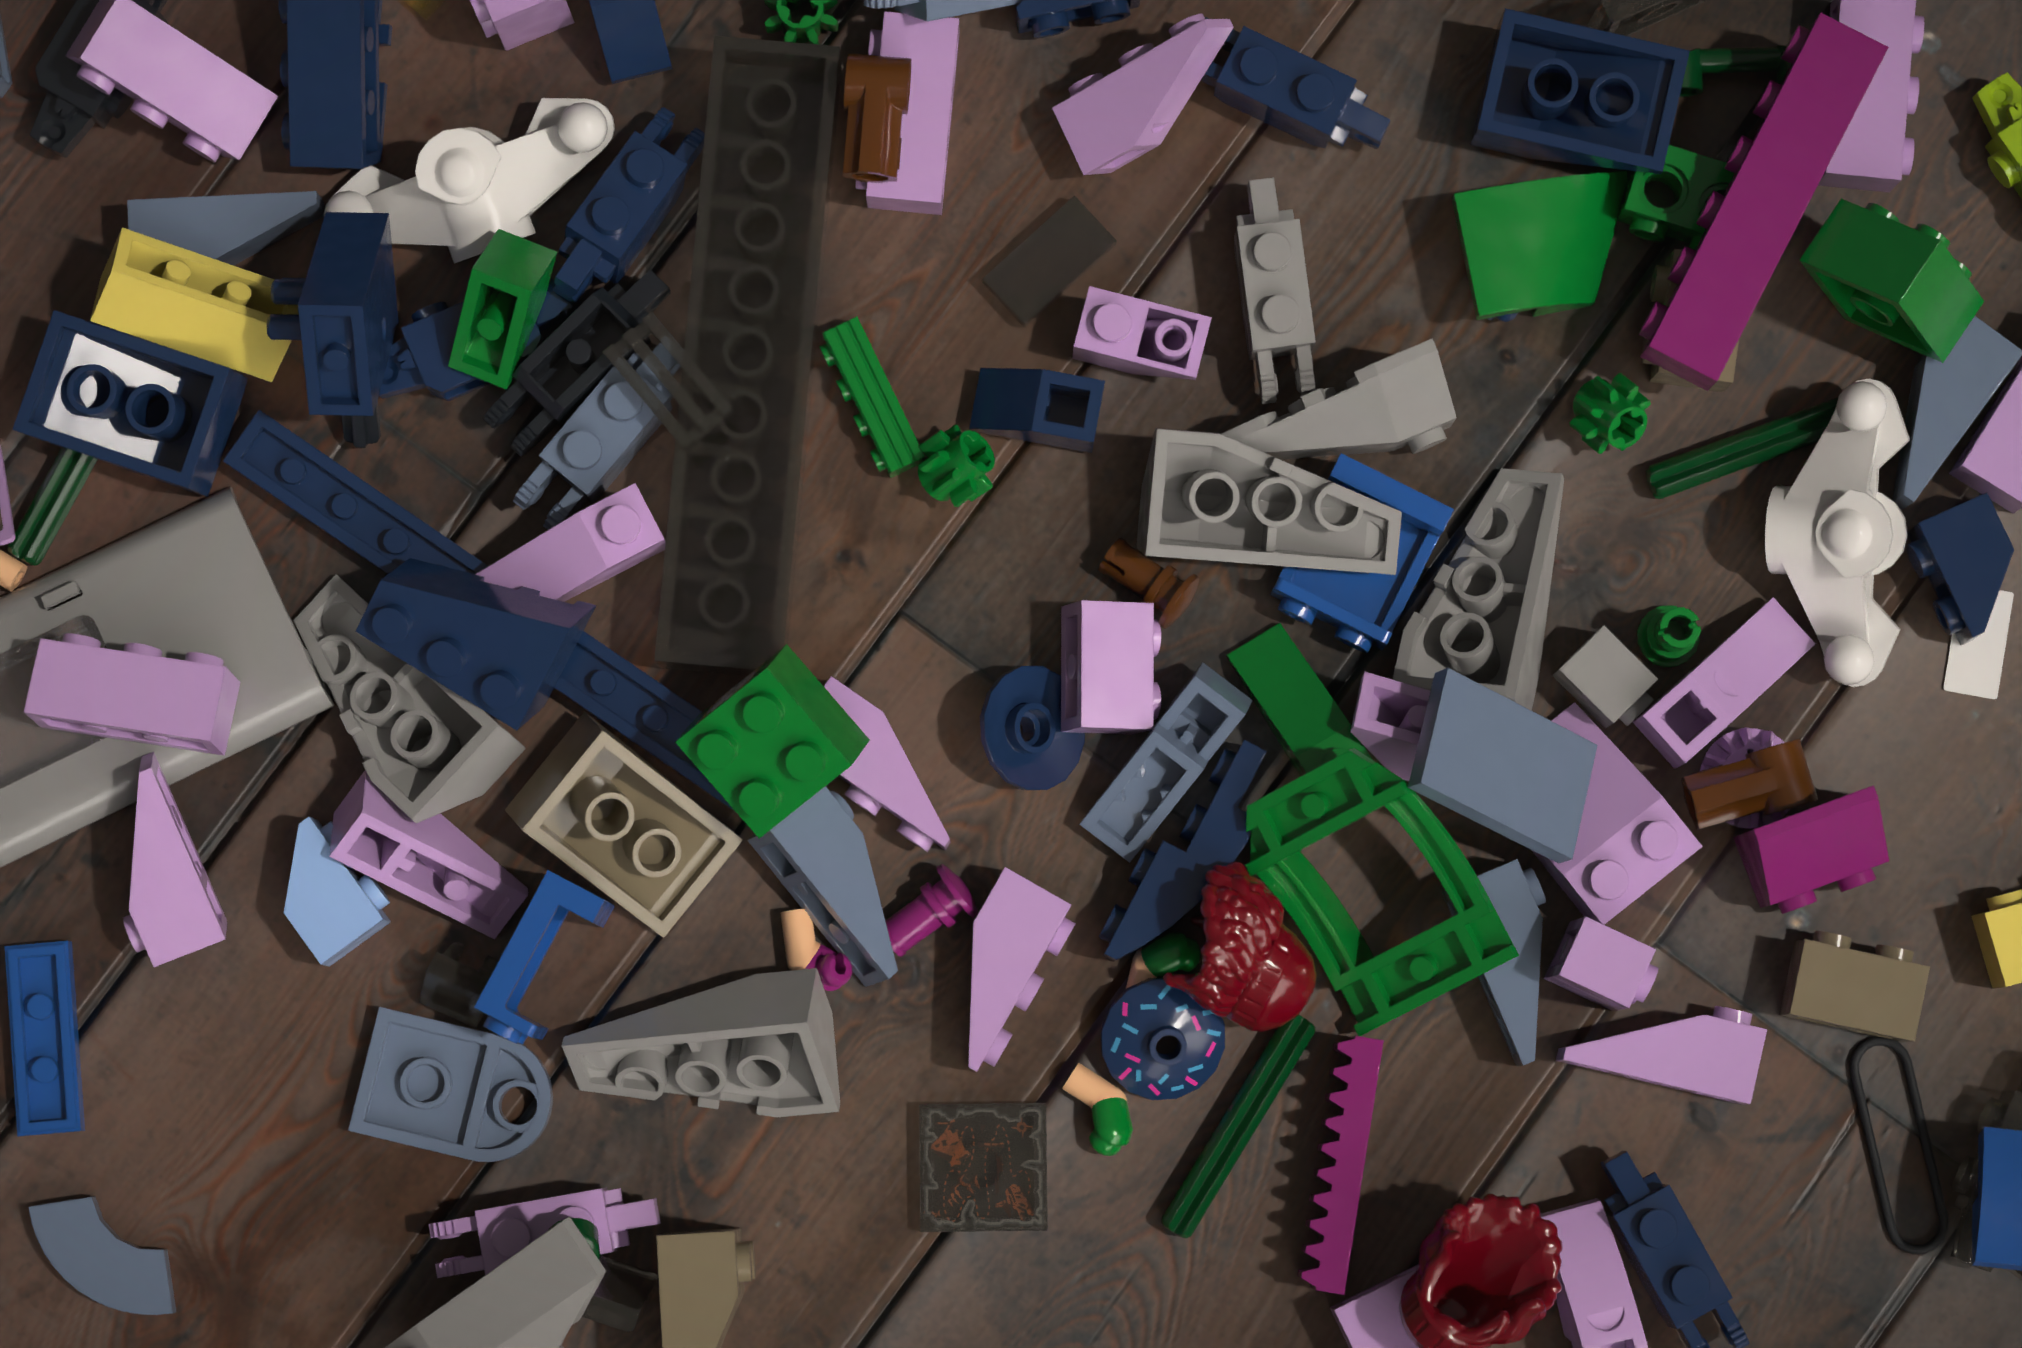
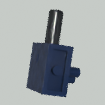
[267,212,399,448]

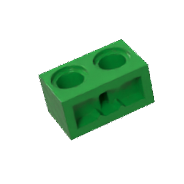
[1617,145,1734,250]

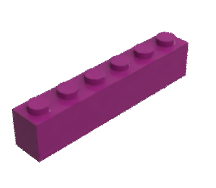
[1639,13,1889,391]

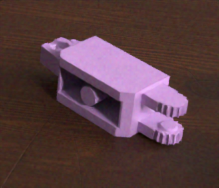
[428,1187,661,1278]

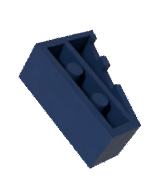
[279,0,392,169]
[355,558,597,731]

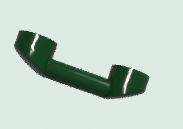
[1679,45,1791,98]

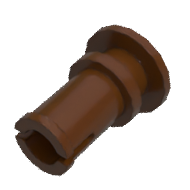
[1098,538,1200,629]

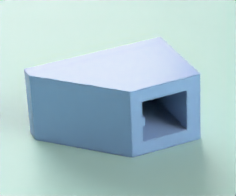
[284,817,391,967]

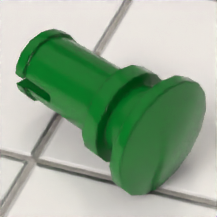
[1637,605,1701,668]

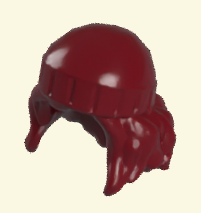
[1163,862,1317,1032]
[1399,1193,1563,1348]

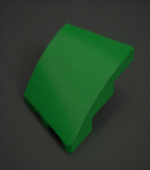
[1452,171,1628,320]

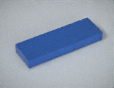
[4,941,85,1136]

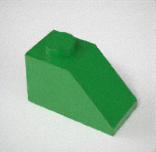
[448,229,557,390]

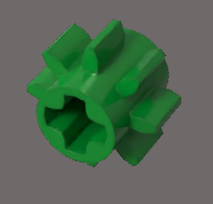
[764,0,838,52]
[1569,373,1651,454]
[918,425,995,507]

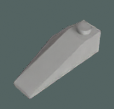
[1222,339,1457,460]
[1136,428,1402,575]
[1392,468,1564,711]
[293,575,526,823]
[562,968,840,1117]
[385,1216,606,1348]

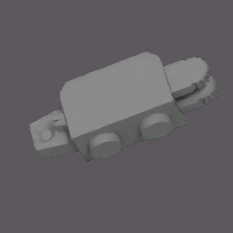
[1234,177,1316,404]

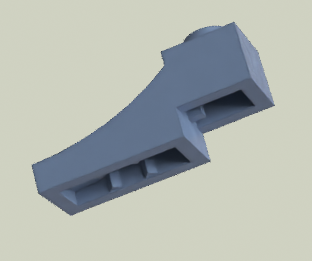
[1079,662,1253,863]

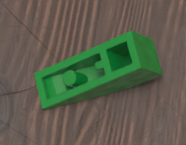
[1226,623,1373,777]

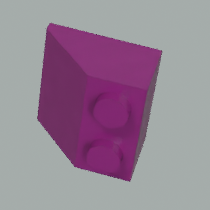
[1733,785,1889,914]

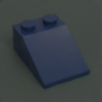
[1470,8,1690,174]
[12,310,249,497]

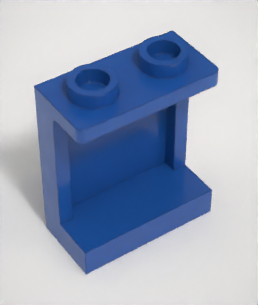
[1270,453,1454,653]
[474,870,615,1045]

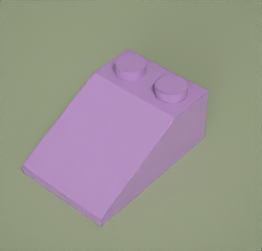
[1531,702,1703,925]

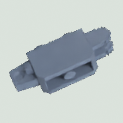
[513,336,688,530]

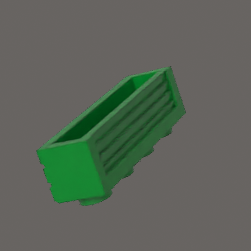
[819,316,925,478]

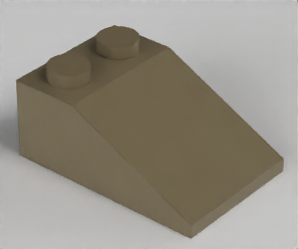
[505,712,743,938]
[656,1228,756,1348]

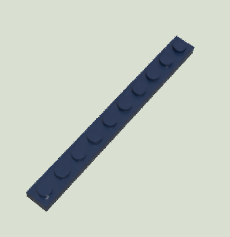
[223,410,735,811]

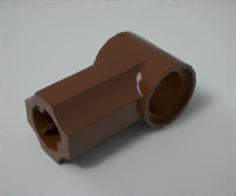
[843,53,912,183]
[1681,739,1818,830]

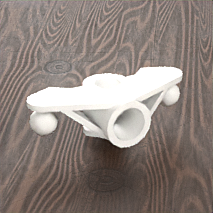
[324,98,615,264]
[1765,379,1910,687]

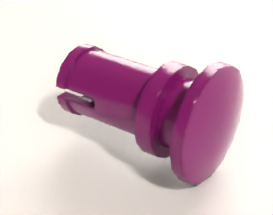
[885,864,979,957]

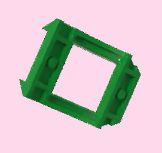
[1245,748,1519,1036]

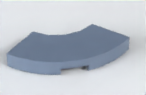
[28,1196,176,1315]

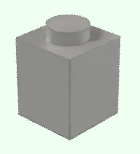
[1552,626,1658,729]

